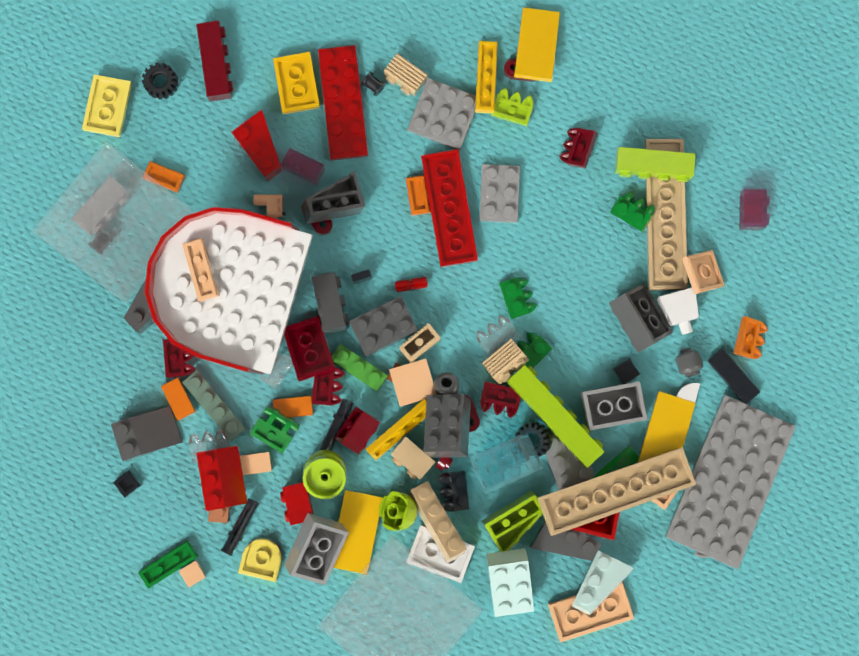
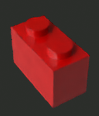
[280,483,314,526]

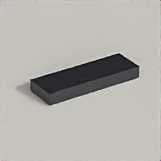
[707,348,760,404]

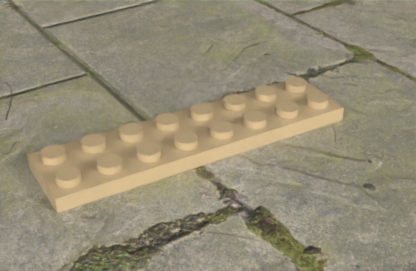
[645,139,688,290]
[538,447,696,536]

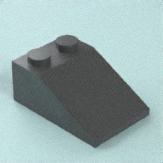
[111,406,183,461]

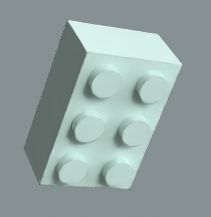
[486,548,534,617]

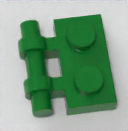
[250,406,300,454]

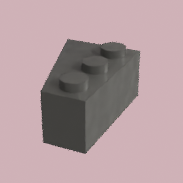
[124,279,154,334]
[529,520,602,561]

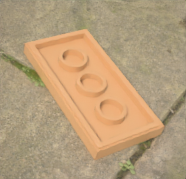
[548,581,634,642]

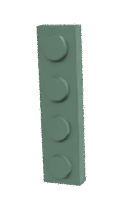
[182,370,246,441]

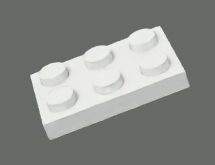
[407,525,475,583]

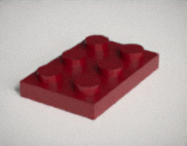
[284,316,336,382]

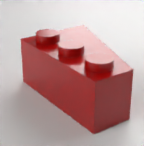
[231,110,283,181]

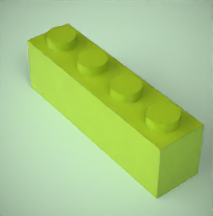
[614,147,695,182]

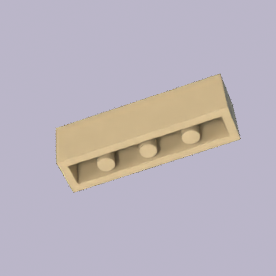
[409,481,467,563]

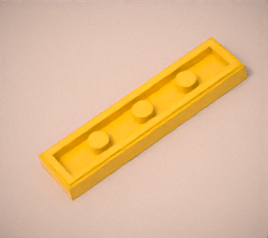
[475,41,498,113]
[366,399,426,460]

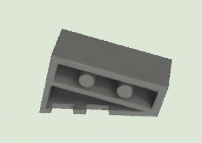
[301,171,365,224]
[312,272,350,335]

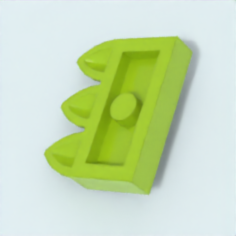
[491,88,533,127]

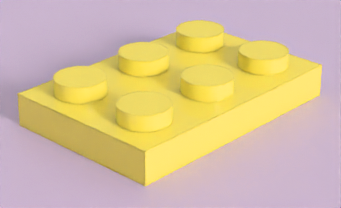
[82,75,132,138]

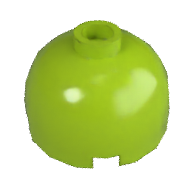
[379,491,418,531]

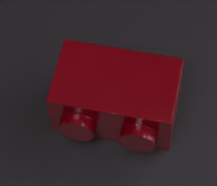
[334,406,380,455]

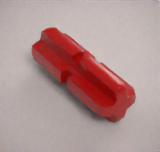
[395,277,428,293]

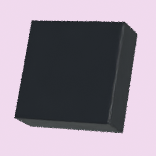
[351,270,372,285]
[613,358,640,384]
[113,470,141,498]

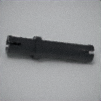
[318,398,354,451]
[221,498,259,556]

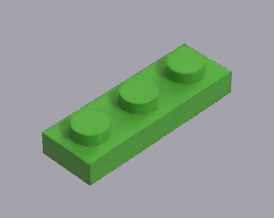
[332,344,388,392]

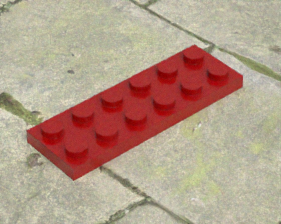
[318,45,368,161]
[421,149,478,268]

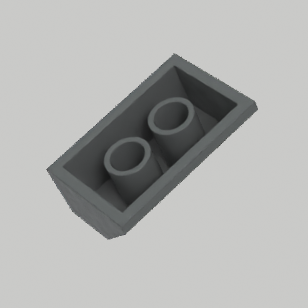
[609,284,673,353]

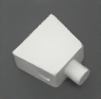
[656,288,699,335]

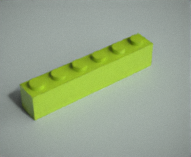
[507,365,604,468]

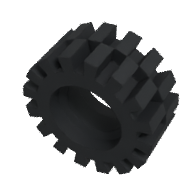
[142,63,179,100]
[514,422,552,459]

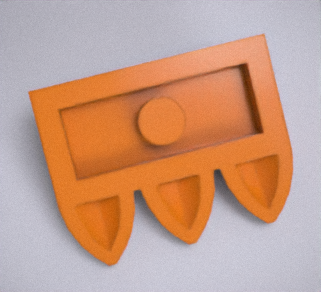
[734,316,768,359]

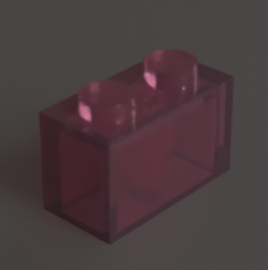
[281,148,325,186]
[739,189,770,230]

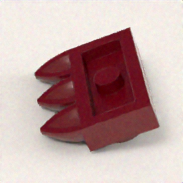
[559,128,597,169]
[162,339,195,378]
[312,367,344,406]
[480,382,521,418]

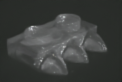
[477,316,521,357]
[189,429,230,463]

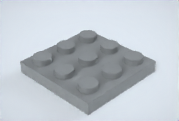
[407,78,476,151]

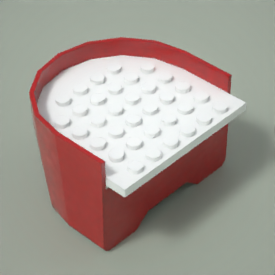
[145,207,313,374]

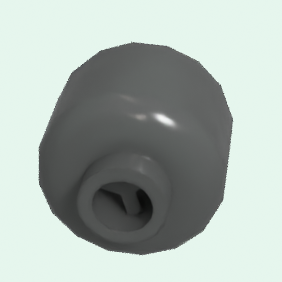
[675,348,703,378]
[434,372,459,395]

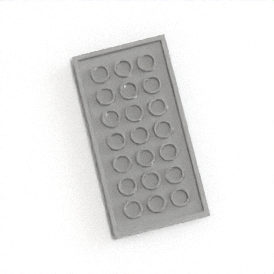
[665,395,796,569]

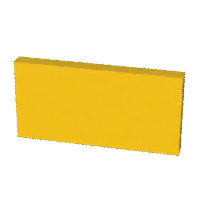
[514,7,560,82]
[637,391,695,463]
[333,490,383,574]

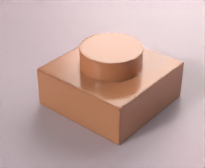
[208,507,230,523]

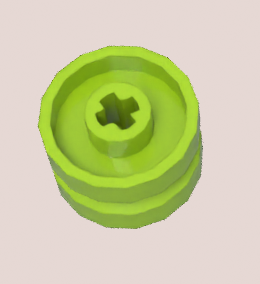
[303,450,347,499]

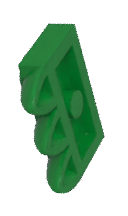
[610,191,655,233]
[499,277,537,320]
[518,332,553,368]

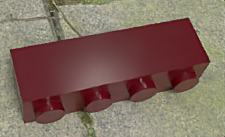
[196,20,234,102]

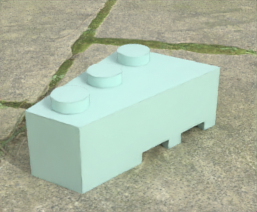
[572,550,634,615]

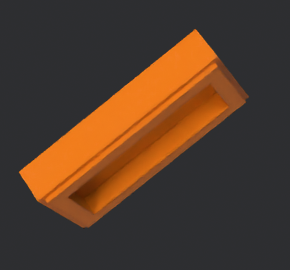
[142,161,185,193]
[406,175,430,216]
[161,378,196,421]
[273,396,313,418]

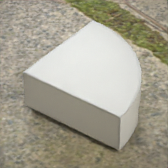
[676,383,700,402]

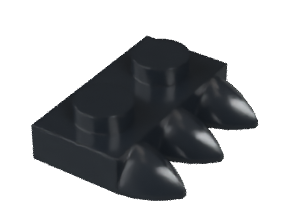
[438,471,469,512]

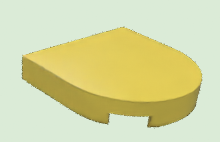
[238,538,282,582]

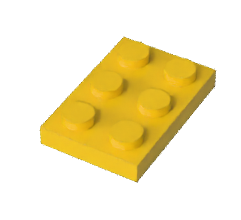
[273,52,320,115]

